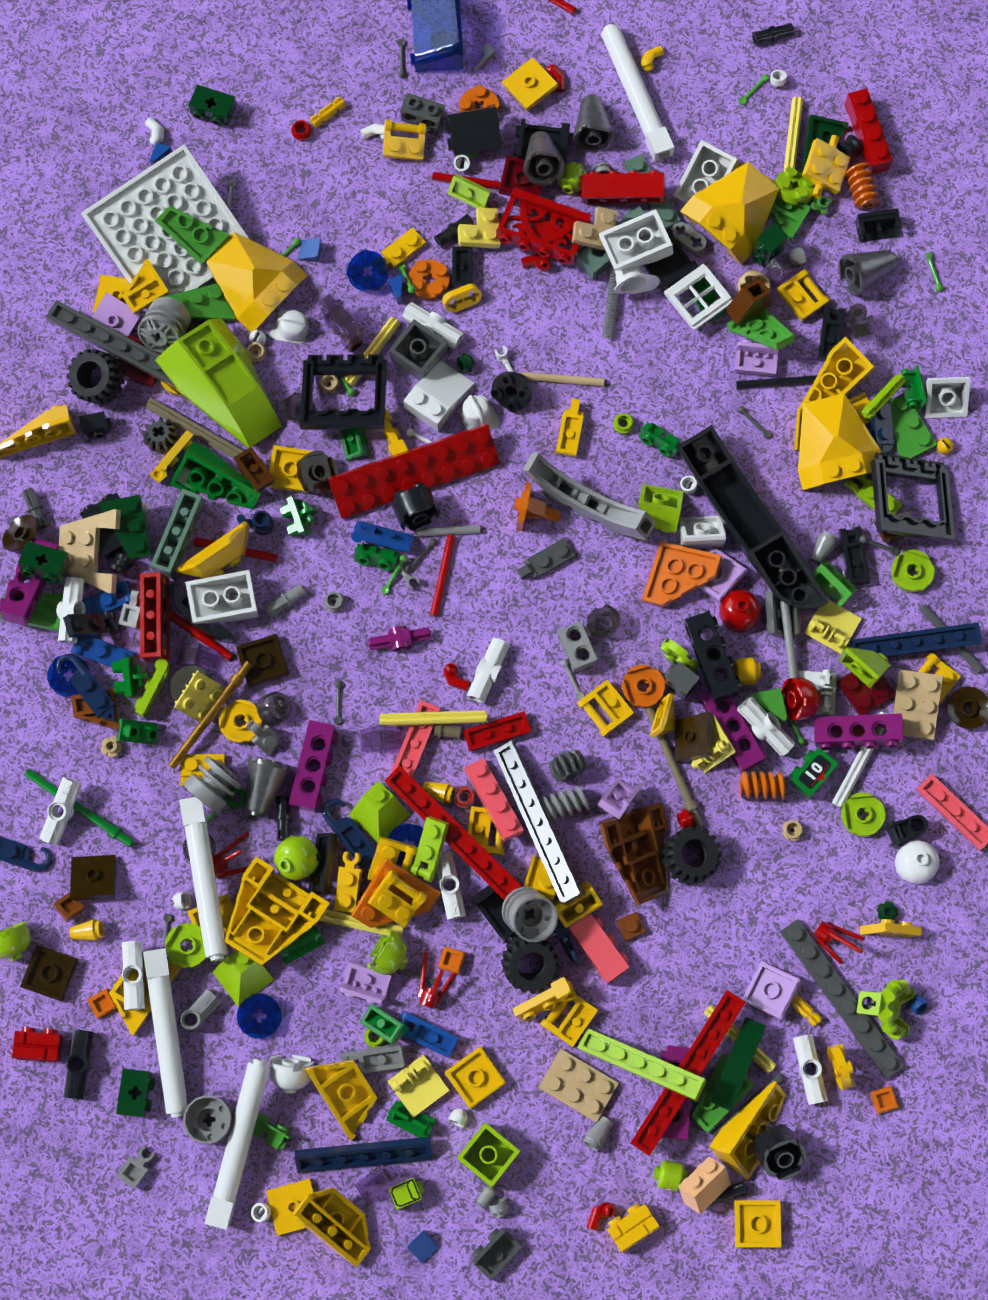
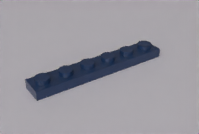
[849,622,982,657]
[295,1137,432,1173]

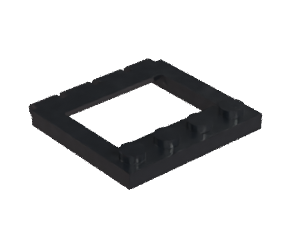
[300,354,387,430]
[871,453,955,543]

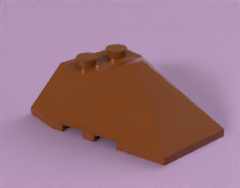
[599,802,669,905]

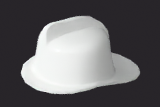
[614,266,660,294]
[269,310,309,344]
[458,395,499,430]

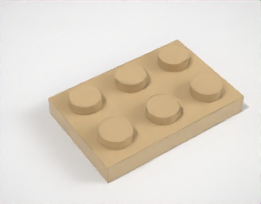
[893,669,943,740]
[538,1049,619,1122]

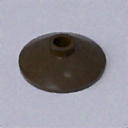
[2,514,38,552]
[947,687,988,729]

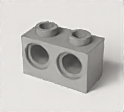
[556,621,599,673]

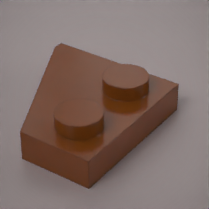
[71,688,120,731]

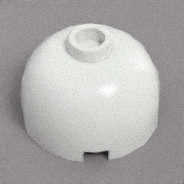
[895,840,940,885]
[269,1055,314,1094]

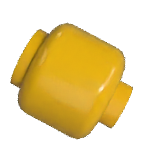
[732,657,761,686]

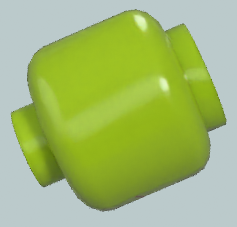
[558,162,587,194]
[653,1160,688,1192]

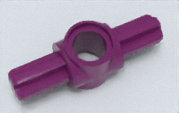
[368,626,432,652]

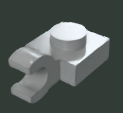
[118,590,140,629]
[246,720,283,756]

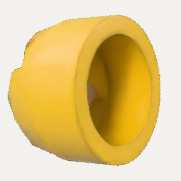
[936,437,954,455]

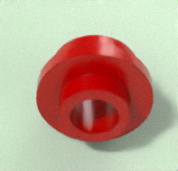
[291,120,312,141]
[453,786,475,808]
[676,808,695,829]

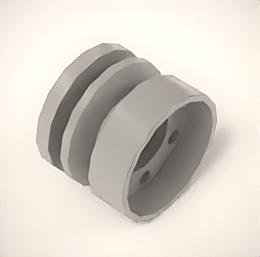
[138,297,191,353]
[183,756,243,814]
[501,887,558,942]
[183,1095,234,1144]

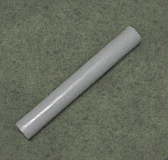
[417,525,481,537]

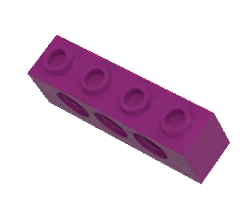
[0,538,58,627]
[699,690,766,774]
[814,713,904,750]
[289,720,339,813]
[658,1045,691,1140]

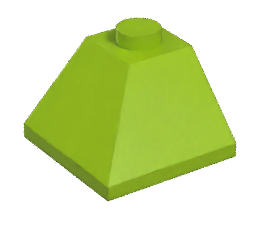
[638,483,684,533]
[838,647,891,689]
[349,781,410,844]
[212,950,274,1007]

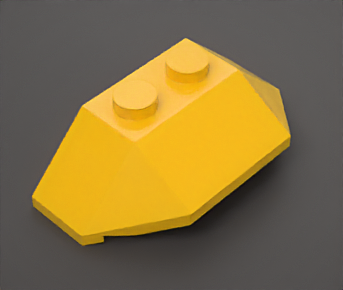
[174,521,250,578]
[293,1187,371,1267]

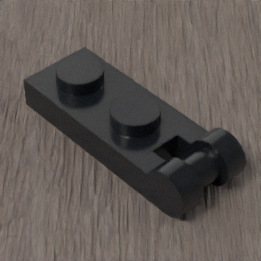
[817,305,845,361]
[838,526,871,586]
[63,611,121,638]
[309,832,338,895]

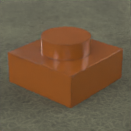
[53,892,85,922]
[616,912,646,941]

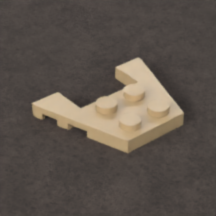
[58,509,121,593]

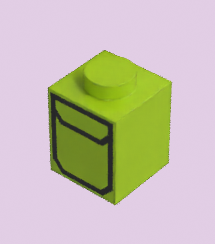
[388,1177,425,1210]

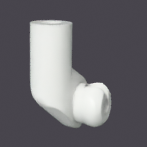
[145,117,165,146]
[360,124,384,139]

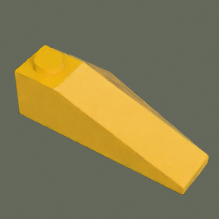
[799,336,876,409]
[0,405,77,458]
[709,1081,786,1180]

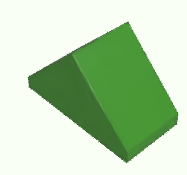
[749,688,787,725]

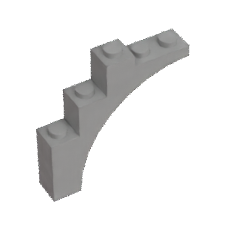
[523,452,656,540]

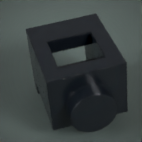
[79,411,113,442]

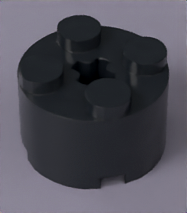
[391,483,440,531]
[754,1124,807,1180]

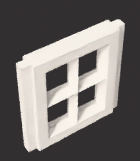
[664,264,733,331]

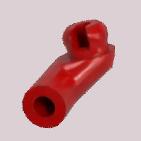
[545,64,565,92]
[521,253,551,271]
[443,663,470,691]
[586,1202,616,1231]

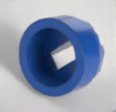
[909,995,929,1015]

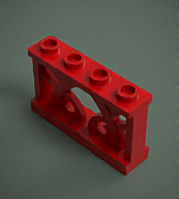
[496,188,591,265]

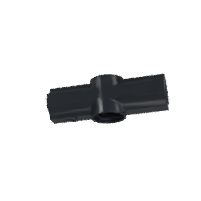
[63,1029,94,1100]

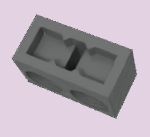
[400,93,446,133]
[664,661,700,701]

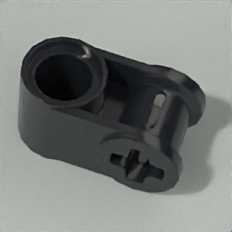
[883,815,928,848]

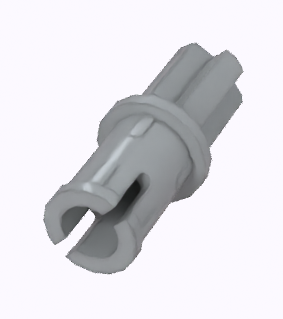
[265,584,306,617]

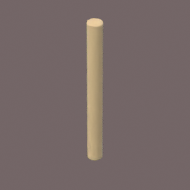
[521,372,604,387]

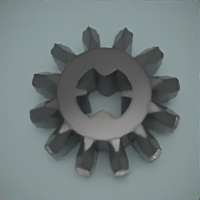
[142,416,178,454]
[549,750,587,782]

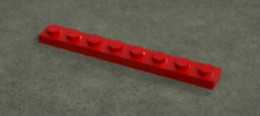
[384,765,522,900]
[630,990,746,1156]

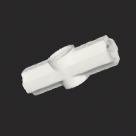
[402,302,464,350]
[56,577,86,644]
[467,638,510,704]
[737,697,795,756]
[39,777,82,845]
[437,851,466,920]
[122,941,145,1010]
[793,1034,828,1105]

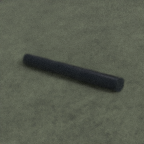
[736,375,817,389]

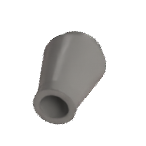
[810,531,838,564]
[583,1116,613,1152]

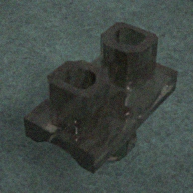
[845,303,874,338]

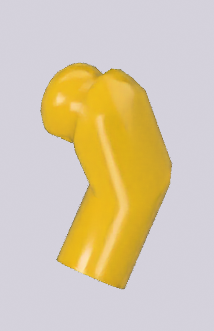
[641,46,664,72]

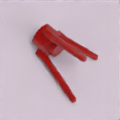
[212,832,249,879]
[814,920,864,964]
[417,951,456,1009]

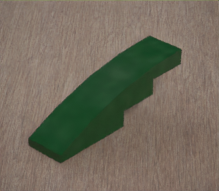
[710,1017,766,1111]

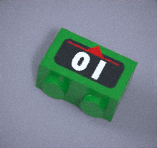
[789,747,838,800]

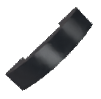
[168,583,237,644]

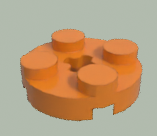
[459,85,499,114]
[408,259,450,300]
[622,664,665,708]

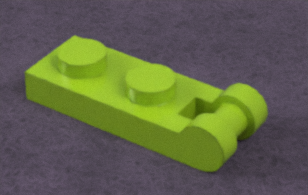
[134,658,170,719]
[410,816,449,882]

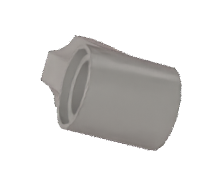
[180,989,222,1032]

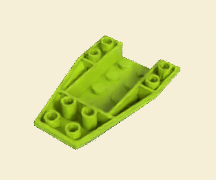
[155,318,282,448]

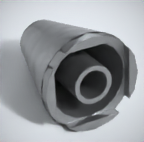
[573,94,614,152]
[524,131,565,186]
[838,250,898,295]
[246,755,291,817]

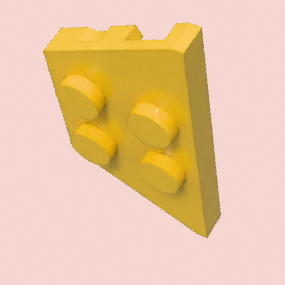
[109,957,182,1036]
[305,1060,377,1141]

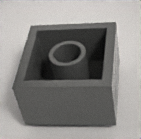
[389,319,448,380]

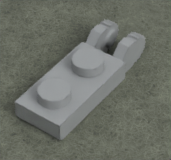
[340,1043,405,1074]

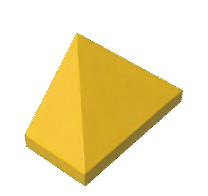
[650,693,675,738]

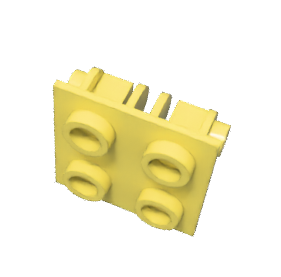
[804,599,862,654]
[174,670,225,722]
[691,715,736,773]
[387,1055,450,1118]

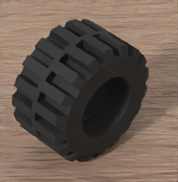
[66,349,125,404]
[662,826,722,885]
[501,937,560,994]

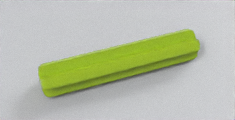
[862,374,906,419]

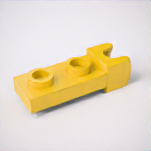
[373,407,408,456]
[513,977,577,1022]

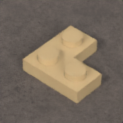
[572,206,617,250]

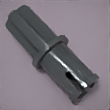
[22,488,48,530]

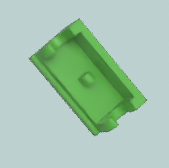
[812,560,858,607]

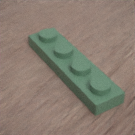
[623,154,681,230]

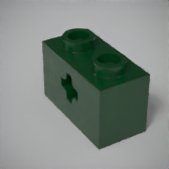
[188,84,237,126]
[752,222,788,268]
[18,541,70,584]
[116,1068,155,1118]

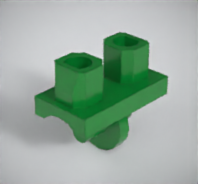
[280,496,317,537]
[112,656,149,697]
[116,719,159,745]

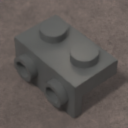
[765,591,800,638]
[471,1228,522,1281]

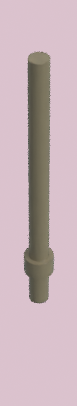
[645,706,704,827]

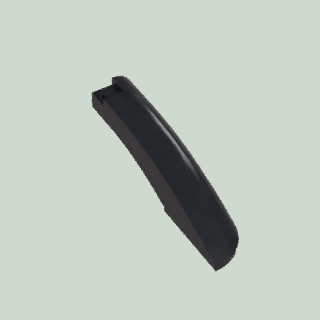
[676,425,829,609]

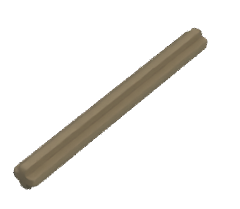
[146,398,244,459]

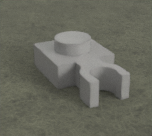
[116,1146,155,1189]

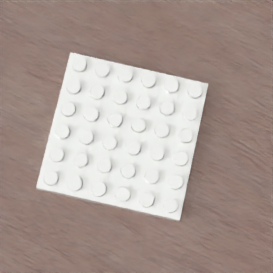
[81,144,249,310]

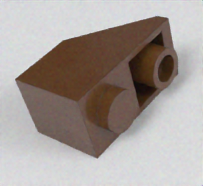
[725,278,772,326]

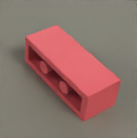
[568,913,630,984]

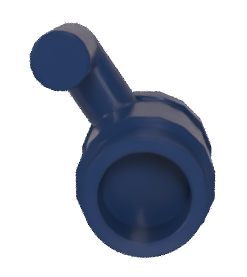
[237,510,274,535]

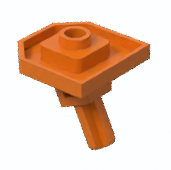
[514,482,562,531]

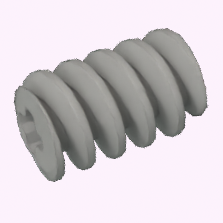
[541,785,590,822]

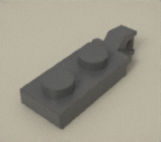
[517,538,575,580]

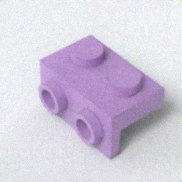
[734,340,779,377]
[597,778,643,819]
[340,960,392,1005]

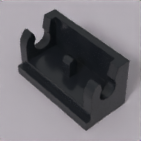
[855,208,901,242]

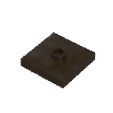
[236,634,290,688]
[675,712,713,763]
[70,855,116,900]
[20,945,79,1002]

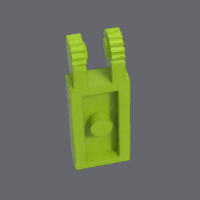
[844,475,903,515]

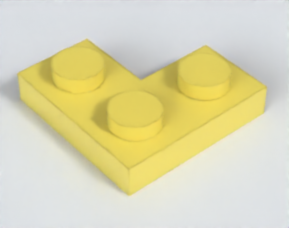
[457,207,501,249]

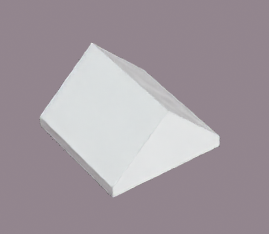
[924,377,971,418]
[679,516,726,549]

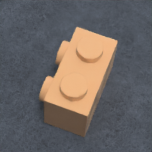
[678,1156,731,1214]

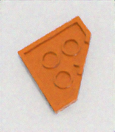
[642,541,722,607]
[350,859,441,928]

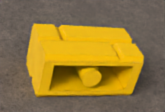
[552,881,603,929]
[606,1203,660,1253]

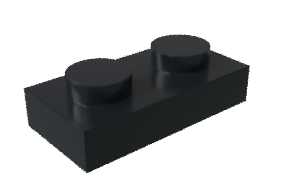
[452,247,473,288]

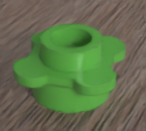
[810,193,832,215]

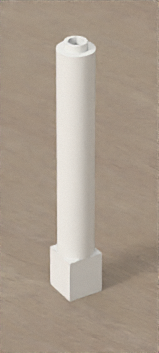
[601,24,674,162]
[179,797,228,962]
[143,948,188,1117]
[204,1058,270,1230]

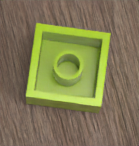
[456,1122,520,1188]

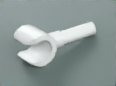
[495,346,514,372]

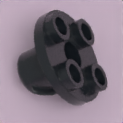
[490,371,532,413]

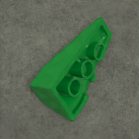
[170,441,262,509]

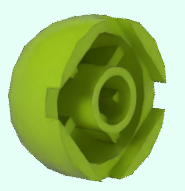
[274,835,319,880]
[0,921,31,961]
[367,929,408,975]

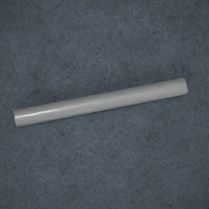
[780,601,798,678]

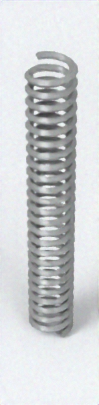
[602,264,619,339]

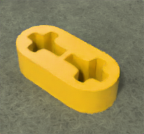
[442,284,482,313]

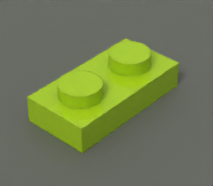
[447,174,492,208]

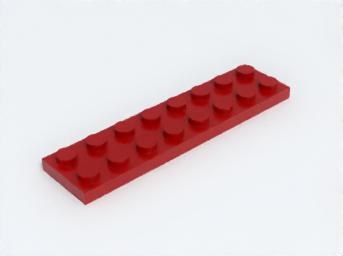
[328,423,500,519]

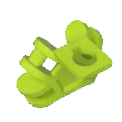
[857,980,916,1040]

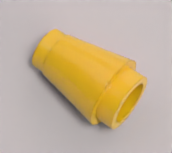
[422,781,456,804]
[69,919,104,941]

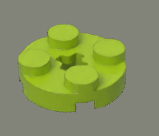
[774,167,815,205]
[891,550,935,593]
[659,638,699,672]
[841,792,886,837]
[165,923,206,968]

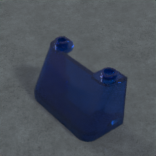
[407,0,463,72]

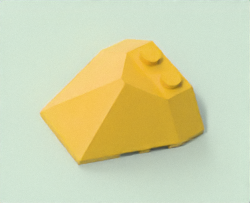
[680,161,779,265]
[205,232,308,332]
[798,393,881,491]
[224,856,330,966]

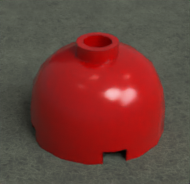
[719,589,762,633]
[781,677,821,721]

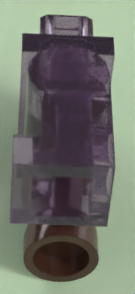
[319,294,363,352]

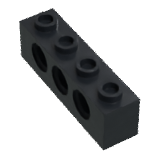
[684,611,742,703]

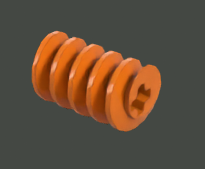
[845,163,881,209]
[739,771,785,799]

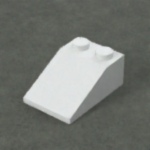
[673,140,740,203]
[598,209,673,271]
[403,361,475,432]
[185,570,258,624]

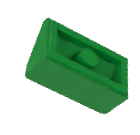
[340,429,370,461]
[359,1004,410,1045]

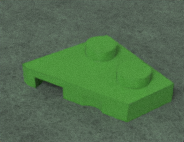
[769,195,811,241]

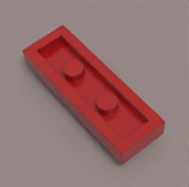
[463,711,531,752]

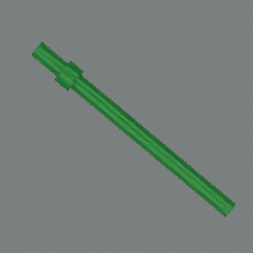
[24,769,134,848]

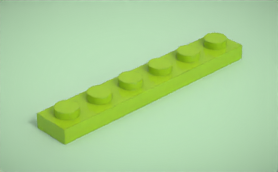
[577,1028,707,1101]

